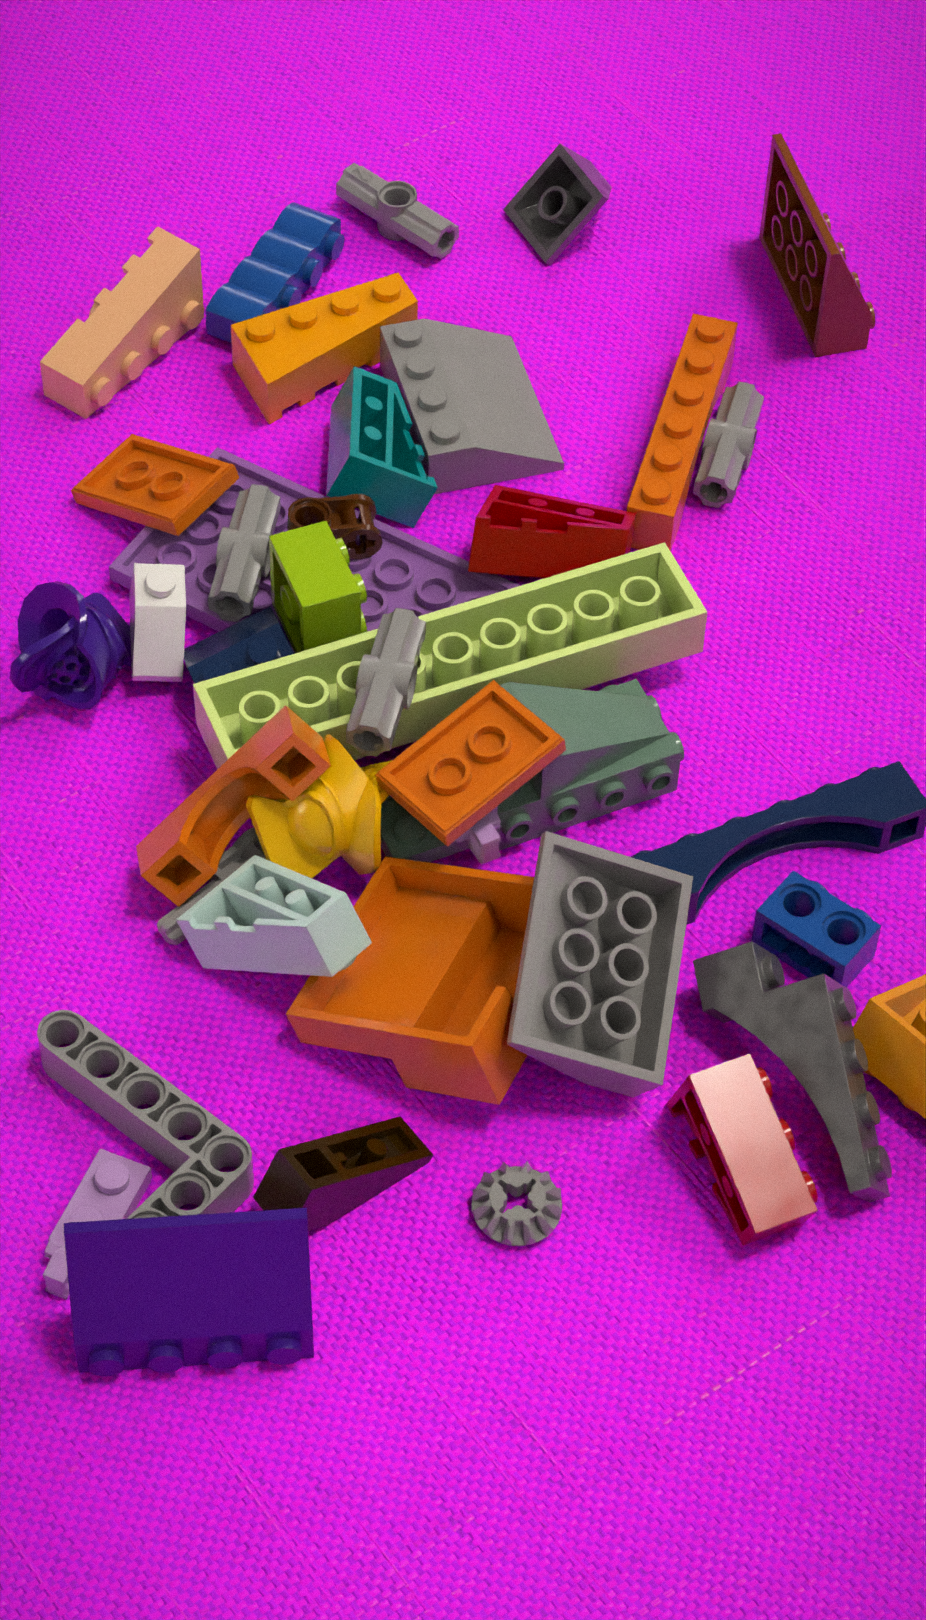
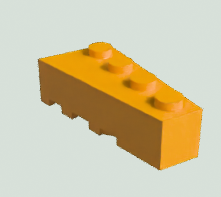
[231,272,418,424]

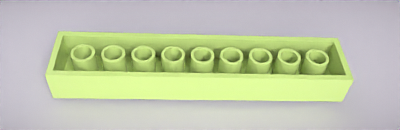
[193,542,707,769]

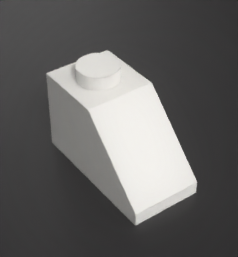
[129,563,186,682]

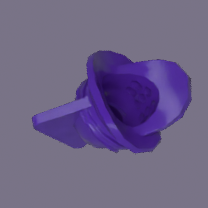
[10,581,131,709]

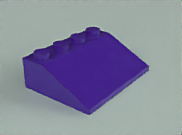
[64,1208,314,1376]

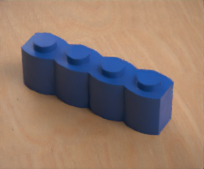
[205,202,345,343]

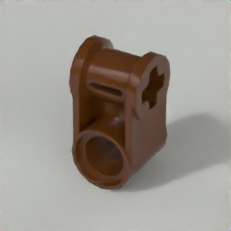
[287,494,383,559]

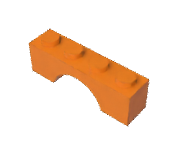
[136,705,331,907]

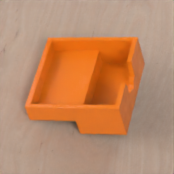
[286,856,534,1105]

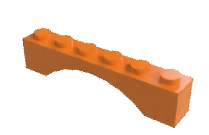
[627,313,738,551]

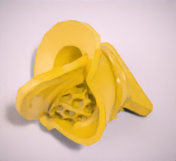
[246,734,392,878]

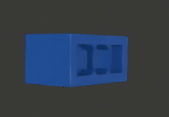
[751,871,881,987]

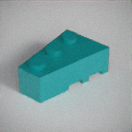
[326,366,438,528]

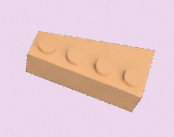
[40,226,204,419]

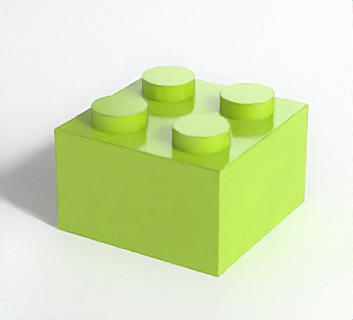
[269,521,367,653]

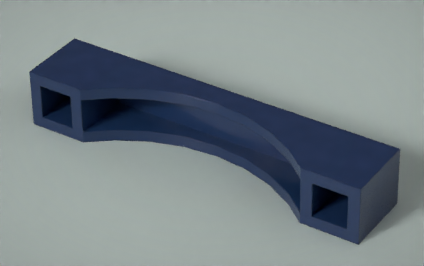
[632,761,926,925]

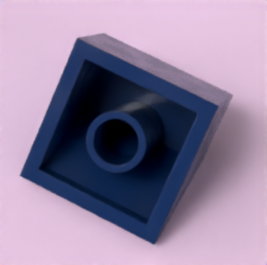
[184,606,294,683]

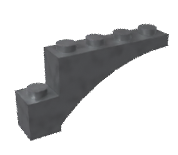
[693,942,892,1202]

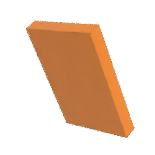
[71,434,239,536]
[375,680,566,847]

